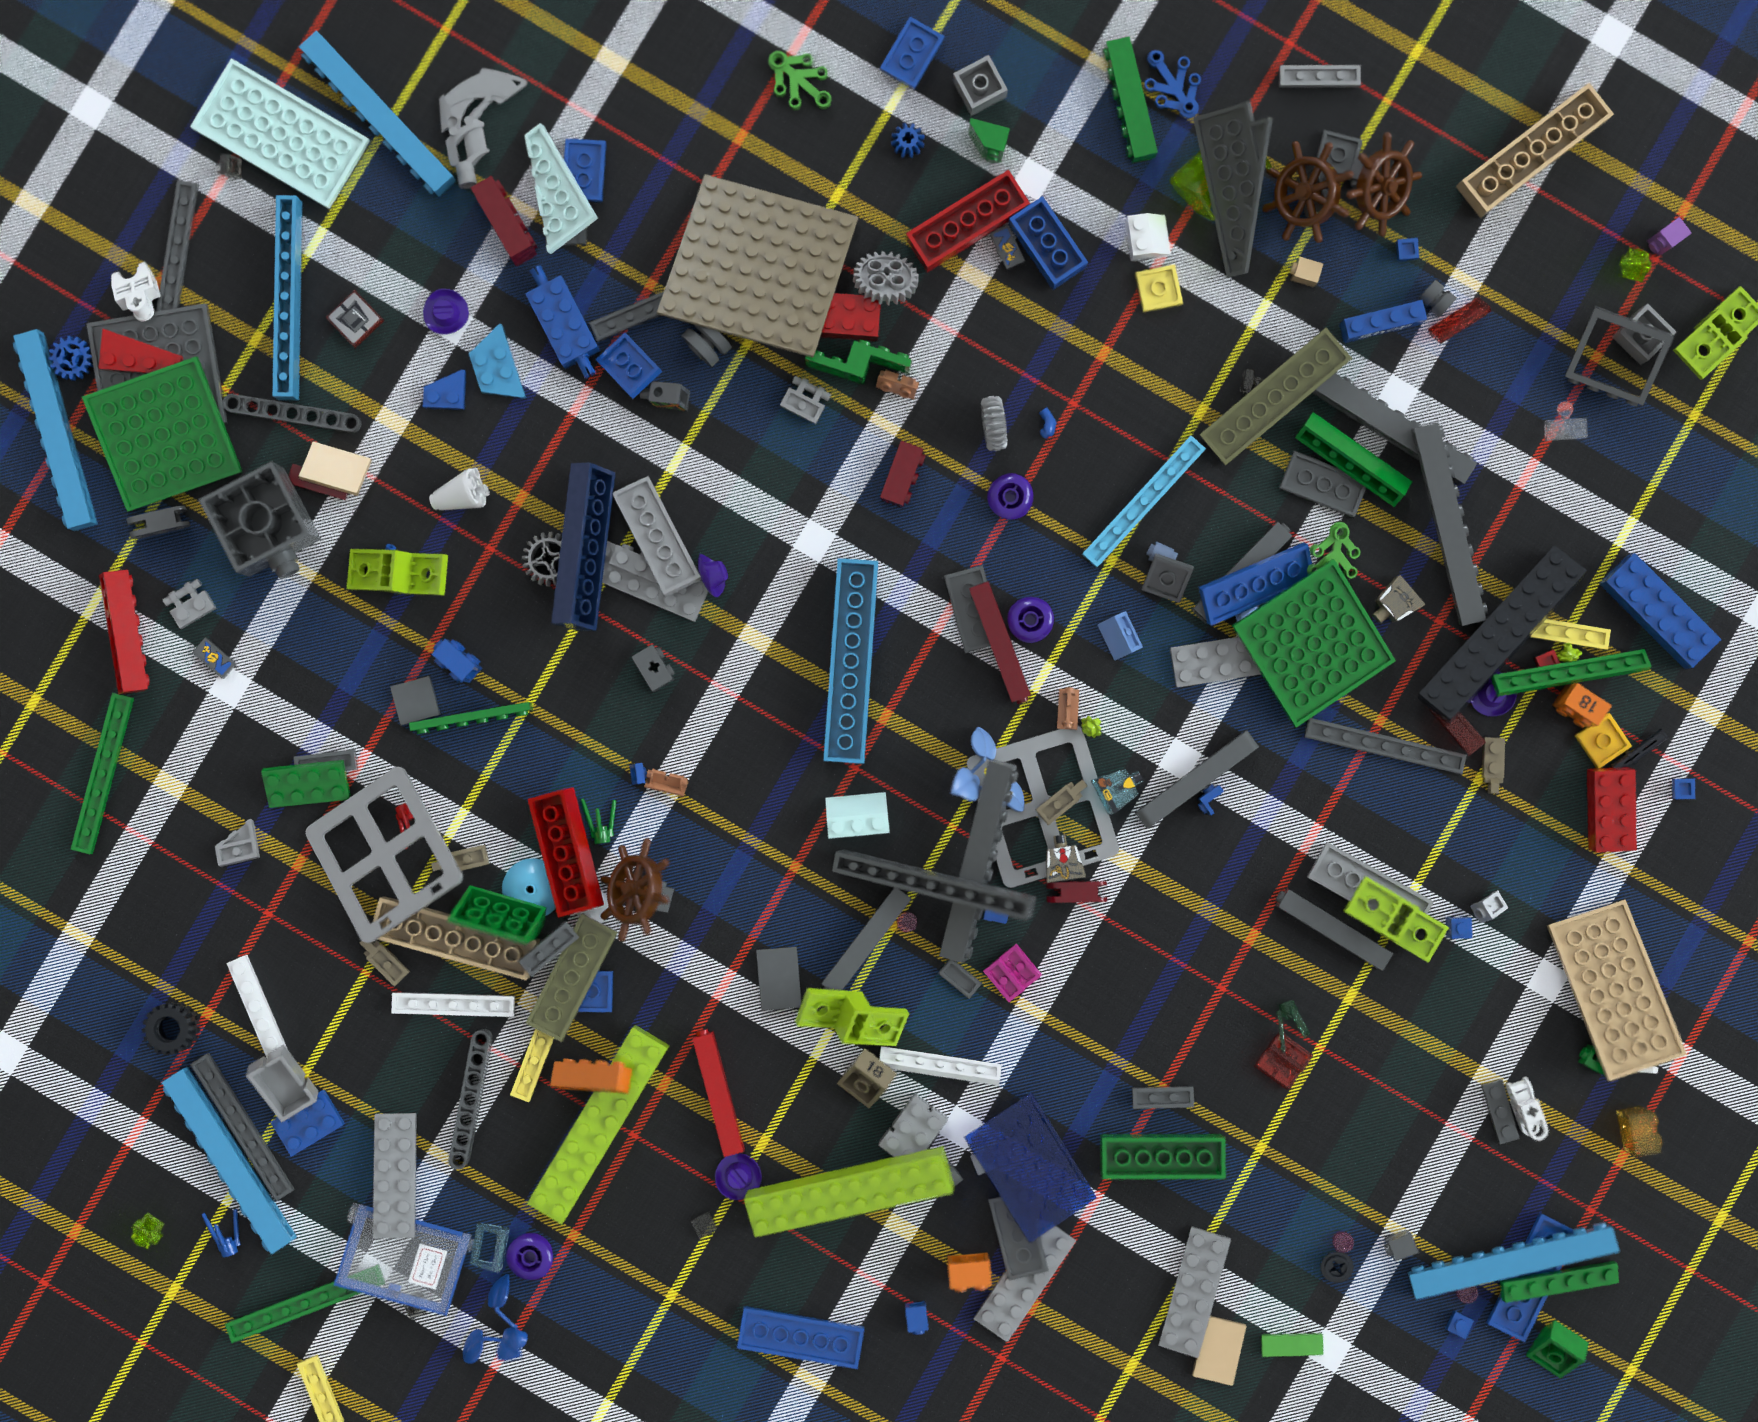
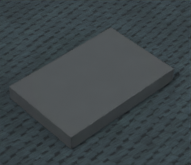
[756,946,802,1011]

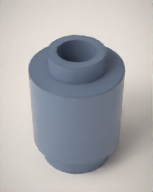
[1146,541,1178,561]

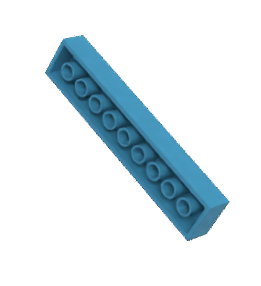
[824,558,878,764]

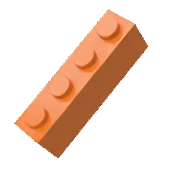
[550,1059,632,1094]

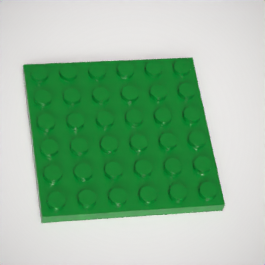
[82,357,243,512]
[1232,559,1396,728]

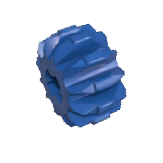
[891,123,925,158]

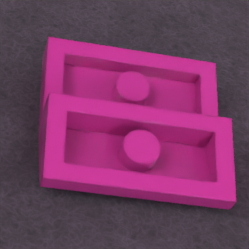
[983,943,1042,1002]

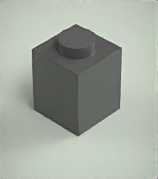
[1384,1230,1419,1261]

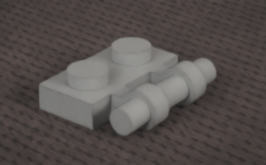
[780,376,831,425]
[163,579,216,629]

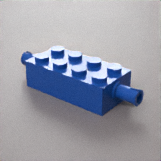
[525,265,600,378]

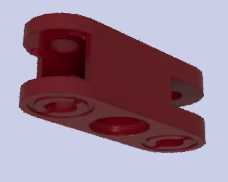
[1046,881,1107,903]

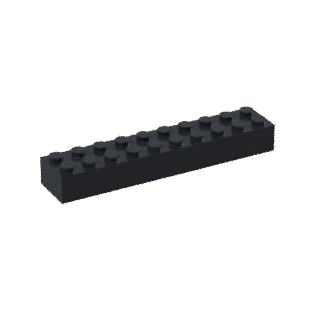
[1418,545,1587,725]

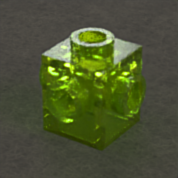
[1619,248,1652,282]
[131,1212,164,1250]

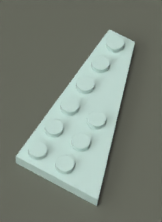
[525,123,598,254]

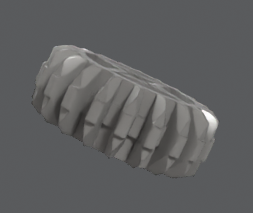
[981,396,1007,451]
[522,532,562,587]

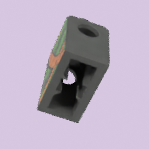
[640,381,690,411]

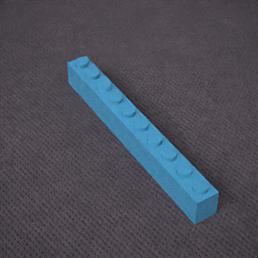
[299,30,456,197]
[272,195,302,401]
[13,329,98,531]
[161,1067,297,1254]
[1407,1222,1619,1299]

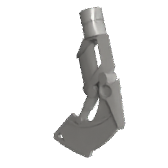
[439,68,527,189]

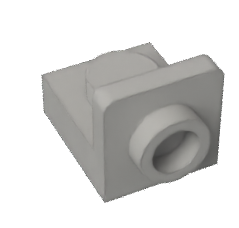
[1470,891,1508,923]

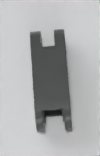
[126,506,190,539]

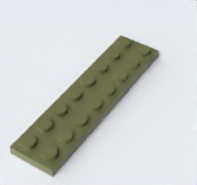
[1199,328,1352,465]

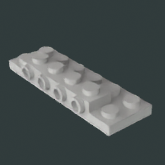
[602,541,708,622]

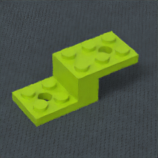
[1673,286,1758,380]
[347,549,448,596]
[1344,876,1449,963]
[795,988,909,1046]

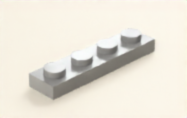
[1279,65,1361,88]

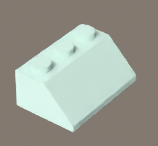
[825,792,889,838]

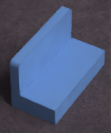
[1098,611,1143,660]

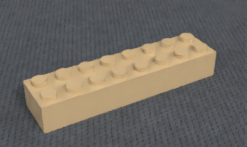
[1456,83,1614,218]
[373,896,540,980]

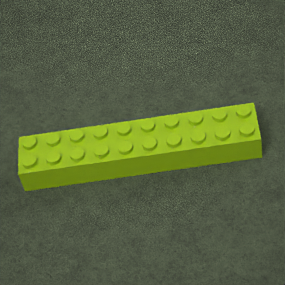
[527,1025,670,1224]
[744,1146,954,1237]

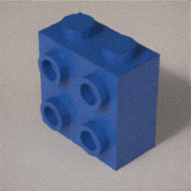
[432,639,482,683]

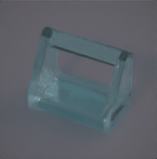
[470,1223,510,1273]

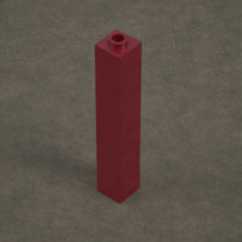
[969,581,1031,704]

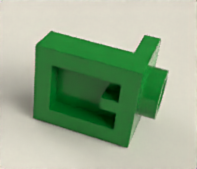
[1578,1044,1605,1076]

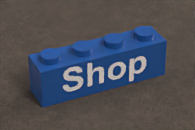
[1339,300,1427,343]

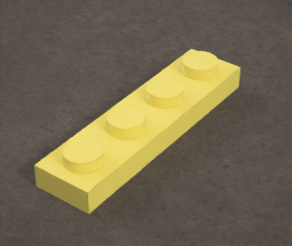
[1530,619,1611,650]
[510,1029,554,1102]
[297,1354,344,1422]

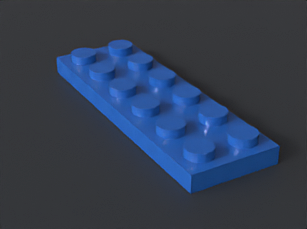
[1199,542,1314,626]
[1486,1213,1573,1342]
[737,1306,864,1369]

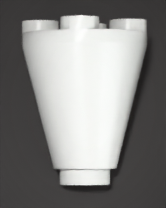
[429,468,489,510]

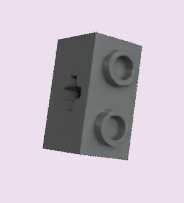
[632,644,675,692]

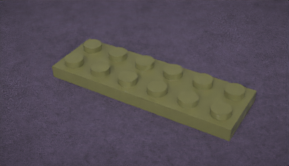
[525,914,618,1042]

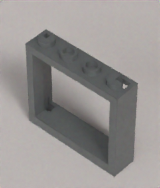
[1565,306,1674,407]

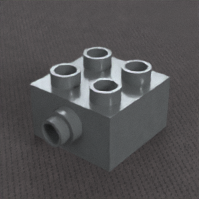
[199,462,321,579]

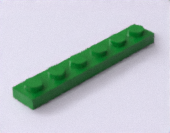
[409,702,533,734]
[1500,1261,1619,1303]

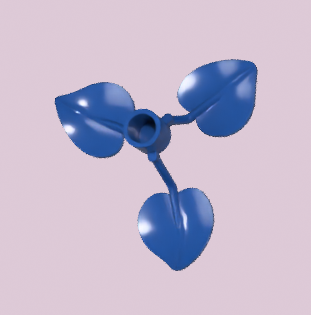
[463,1274,528,1364]

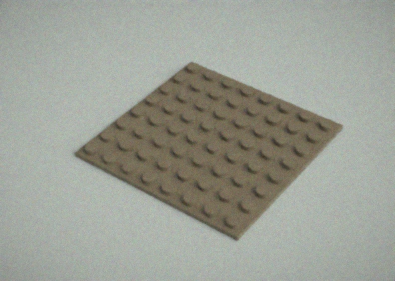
[657,174,858,358]

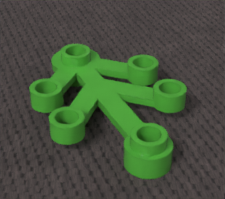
[768,51,831,110]
[1307,522,1361,579]

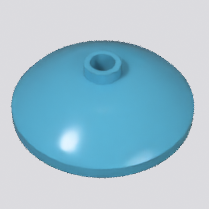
[502,858,556,916]

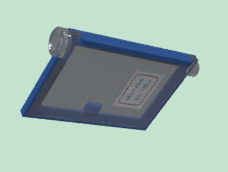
[334,1203,474,1316]

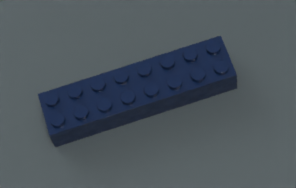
[552,463,615,631]

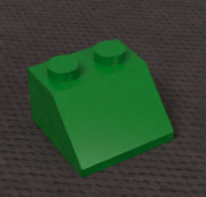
[968,118,1010,163]
[1526,1320,1589,1378]

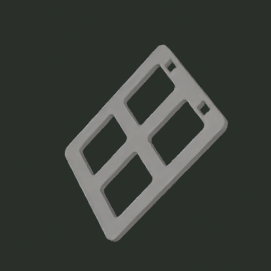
[967,725,1119,888]
[306,767,463,943]

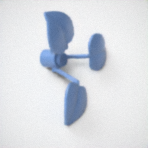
[951,727,1024,812]

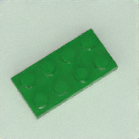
[261,760,351,808]

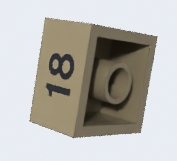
[837,1049,897,1108]

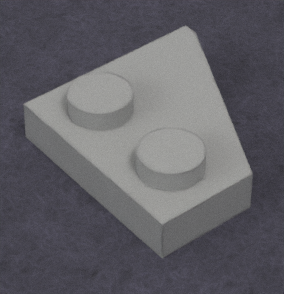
[215,819,260,867]

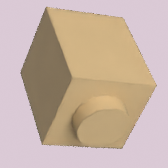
[1290,257,1323,287]

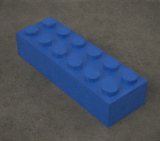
[1599,553,1721,669]

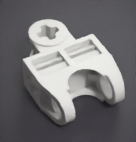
[111,262,161,321]
[1506,1077,1548,1140]

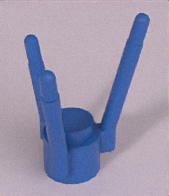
[202,1209,241,1257]

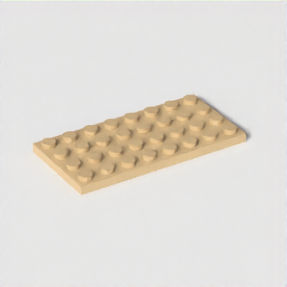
[1547,900,1687,1081]

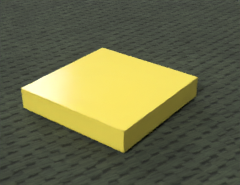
[1135,264,1183,313]

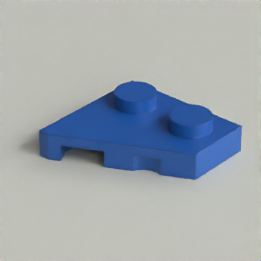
[423,370,466,410]

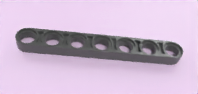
[223,394,361,433]

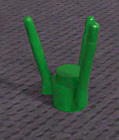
[581,798,616,844]

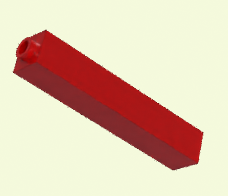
[692,1029,745,1157]

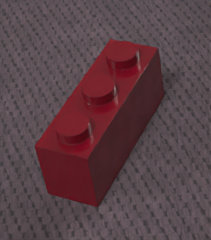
[880,441,926,508]

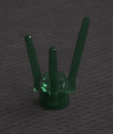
[1276,1000,1310,1053]

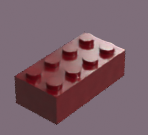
[470,175,537,266]

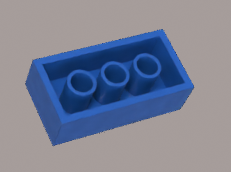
[1008,196,1088,290]

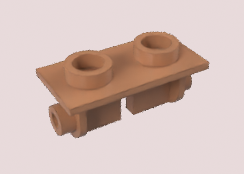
[876,369,919,400]
[1057,687,1079,730]
[644,768,688,796]

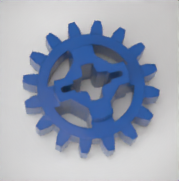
[48,336,93,381]

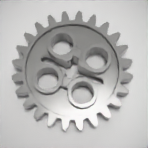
[853,251,919,305]

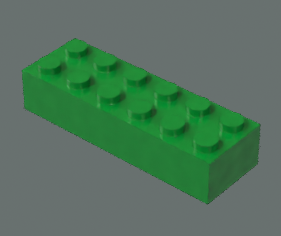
[1100,1134,1226,1179]

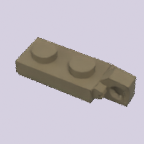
[1482,737,1505,794]
[1035,779,1088,825]
[431,844,490,871]
[360,940,410,986]

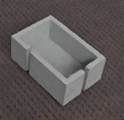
[246,1044,318,1122]
[879,1093,948,1157]

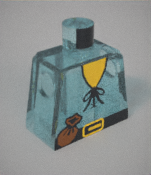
[1090,769,1143,814]

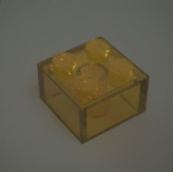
[1616,1106,1662,1157]

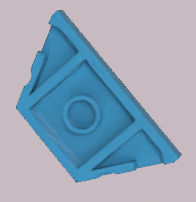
[469,324,526,399]

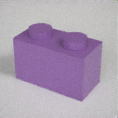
[1647,217,1691,257]

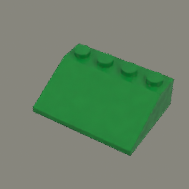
[447,885,547,945]

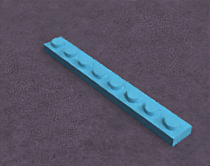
[1082,436,1206,568]

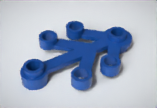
[1144,50,1201,118]

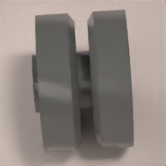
[681,324,732,367]

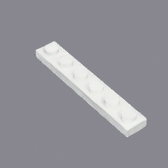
[226,955,288,1057]
[392,992,515,1017]
[879,1046,1001,1085]

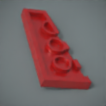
[99,328,183,374]

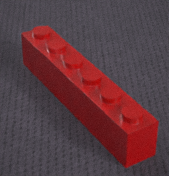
[99,570,150,695]

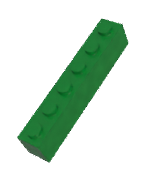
[1102,36,1158,163]
[1295,412,1412,507]

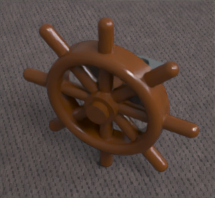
[1346,132,1422,237]
[1262,141,1354,243]
[600,838,674,942]

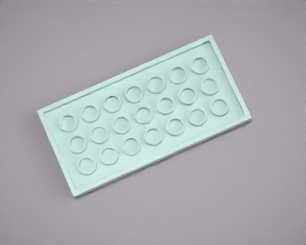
[190,58,370,209]

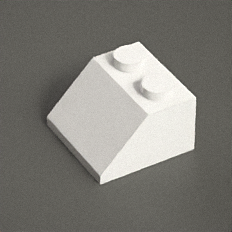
[1125,213,1171,261]

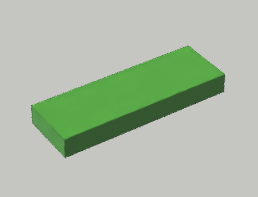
[1261,1333,1324,1357]

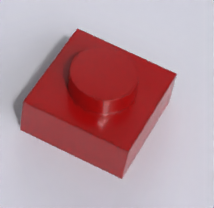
[1534,650,1560,667]

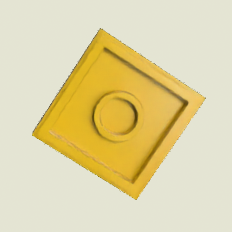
[1574,713,1632,768]

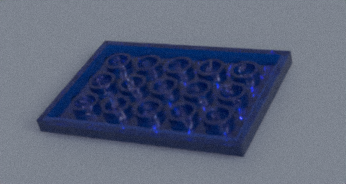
[963,1093,1097,1243]

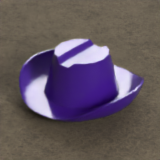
[423,289,469,334]
[987,473,1034,520]
[698,554,728,597]
[1008,597,1054,643]
[1471,672,1517,716]
[715,1153,762,1200]
[506,1233,553,1280]

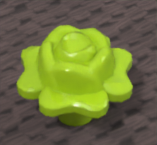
[1557,643,1582,663]
[1081,716,1101,738]

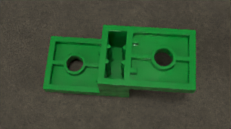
[805,340,912,385]

